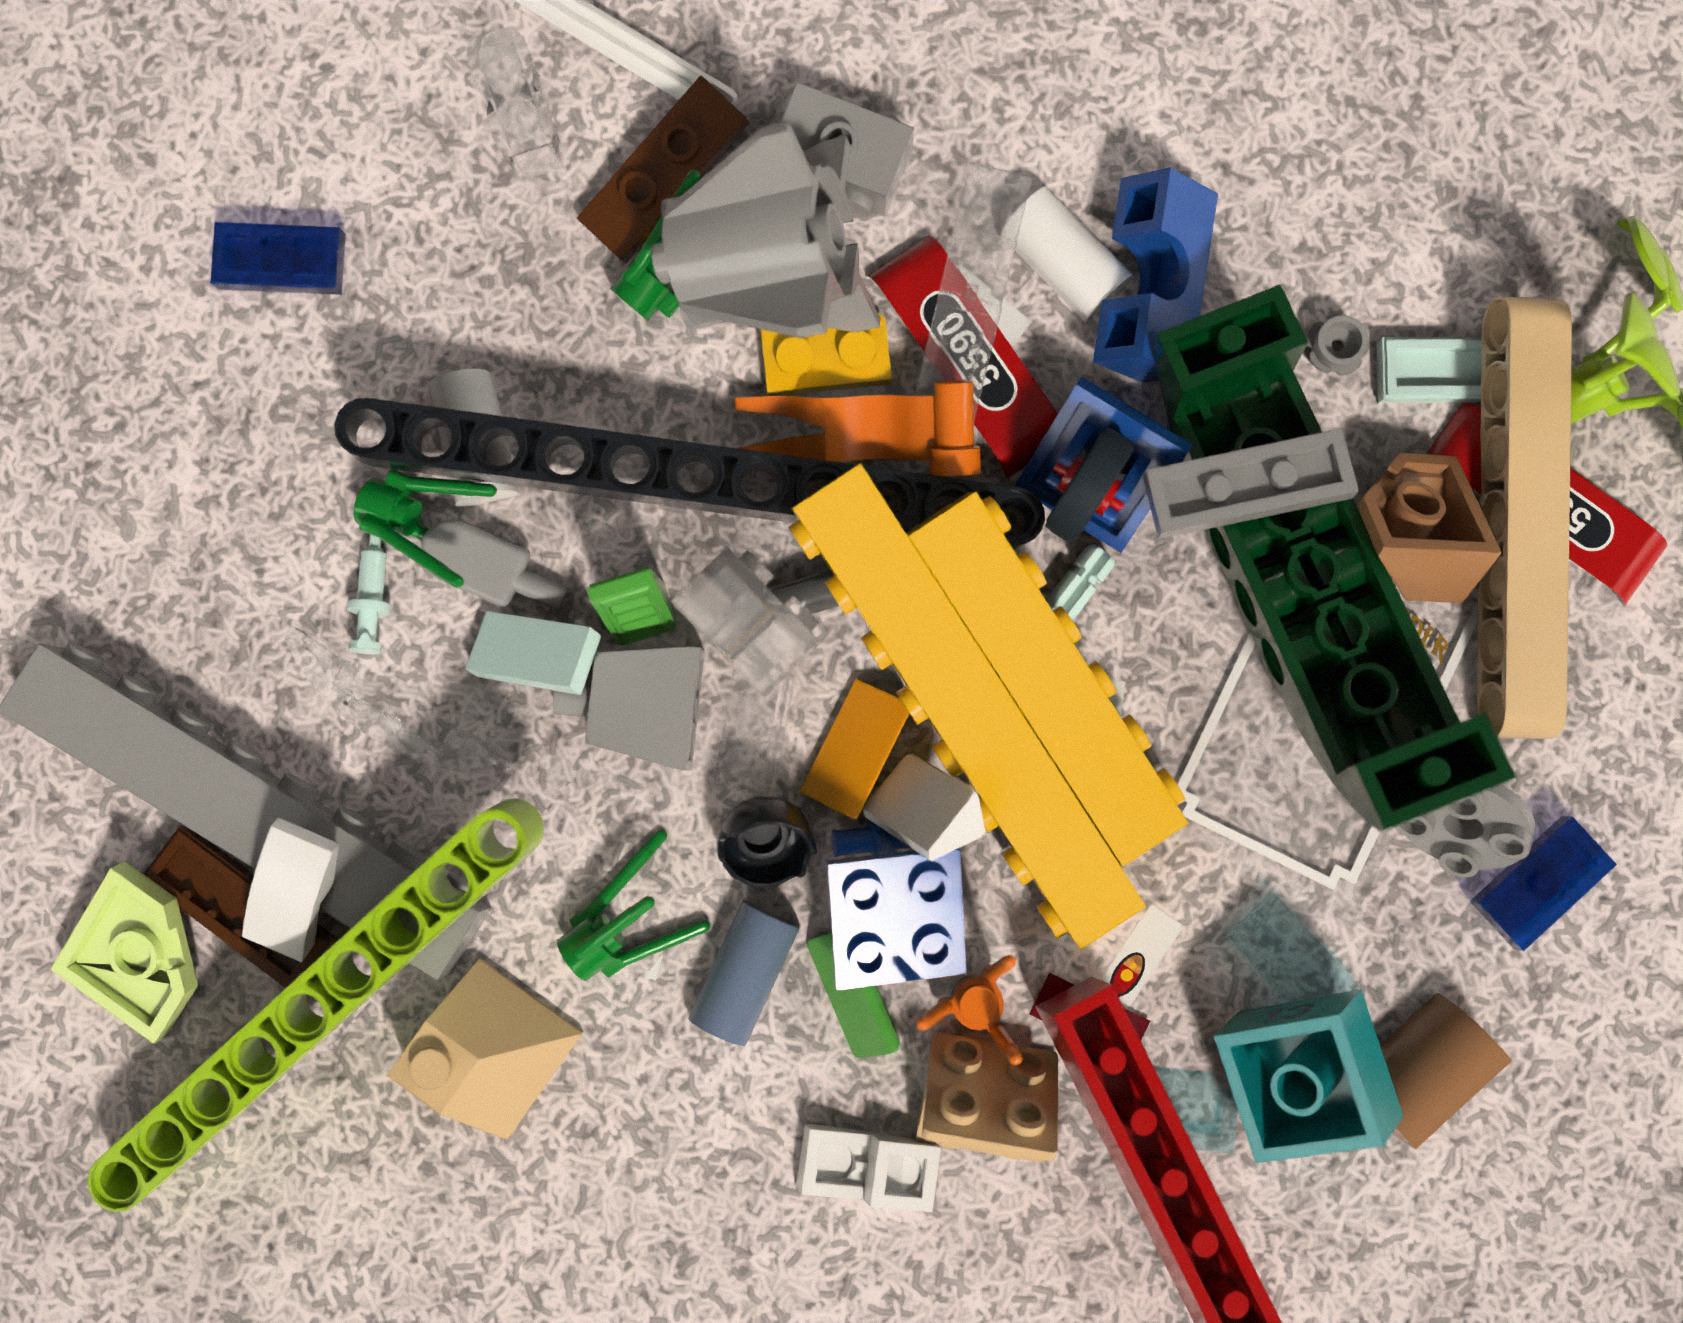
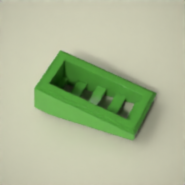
[587,567,677,646]

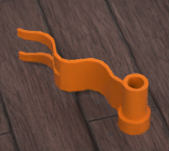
[735,381,981,476]

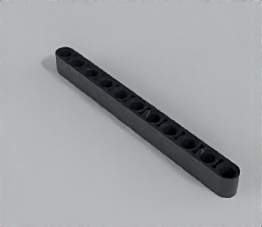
[334,398,1045,550]

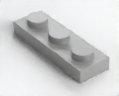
[1143,428,1359,539]

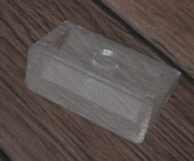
[713,662,798,797]

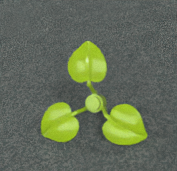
[1571,215,1683,428]

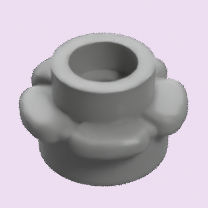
[1307,314,1369,376]

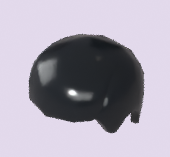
[716,796,817,887]

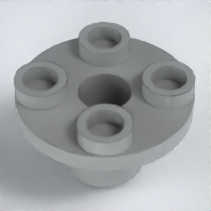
[1395,781,1535,878]

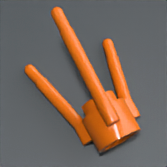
[916,955,1022,1065]

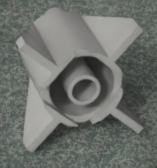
[652,121,880,338]

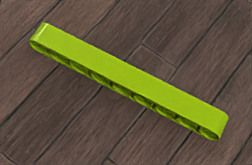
[87,798,544,1212]

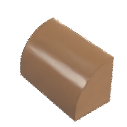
[1380,993,1513,1149]

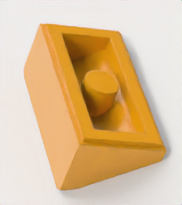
[799,679,909,820]

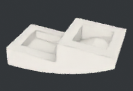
[242,817,339,962]
[796,1123,941,1212]

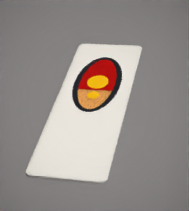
[1100,905,1183,1010]

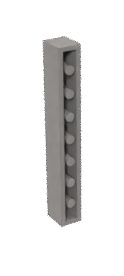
[0,642,491,981]

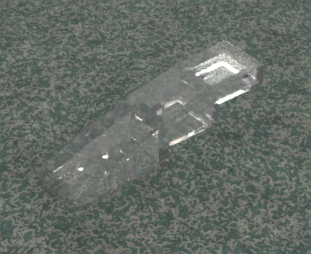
[915,162,1032,420]

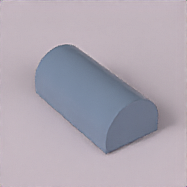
[688,899,801,1046]

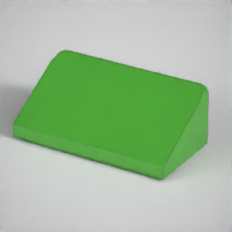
[807,930,901,1058]

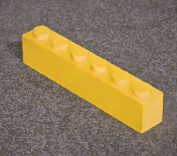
[906,492,1189,867]

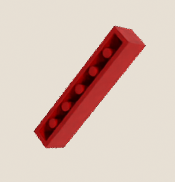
[1035,976,1282,1323]

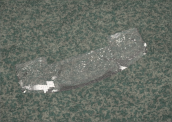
[284,627,522,774]

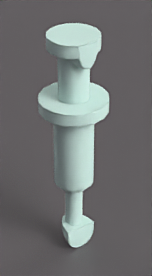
[347,534,391,654]

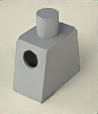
[553,646,705,771]

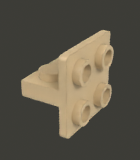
[915,1032,1058,1163]

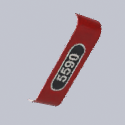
[866,235,1058,480]
[1426,402,1667,607]

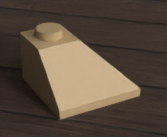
[386,958,583,1140]

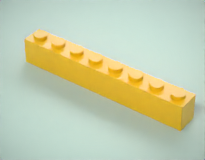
[788,464,1146,950]

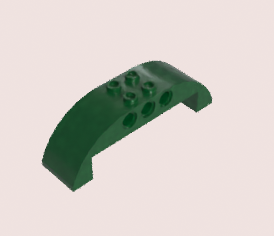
[1155,284,1517,832]

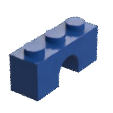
[1093,167,1218,382]

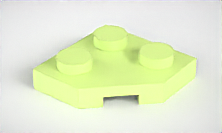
[50,861,198,1044]

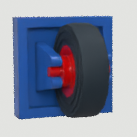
[1014,377,1192,553]

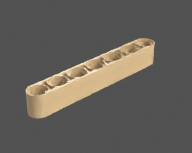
[1477,296,1572,739]

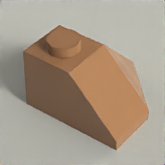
[1357,453,1502,603]

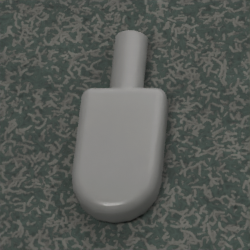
[420,519,569,611]

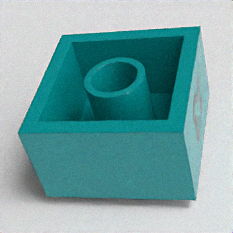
[1214,989,1403,1163]

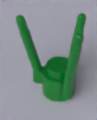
[610,169,700,321]
[353,469,497,588]
[557,829,710,981]

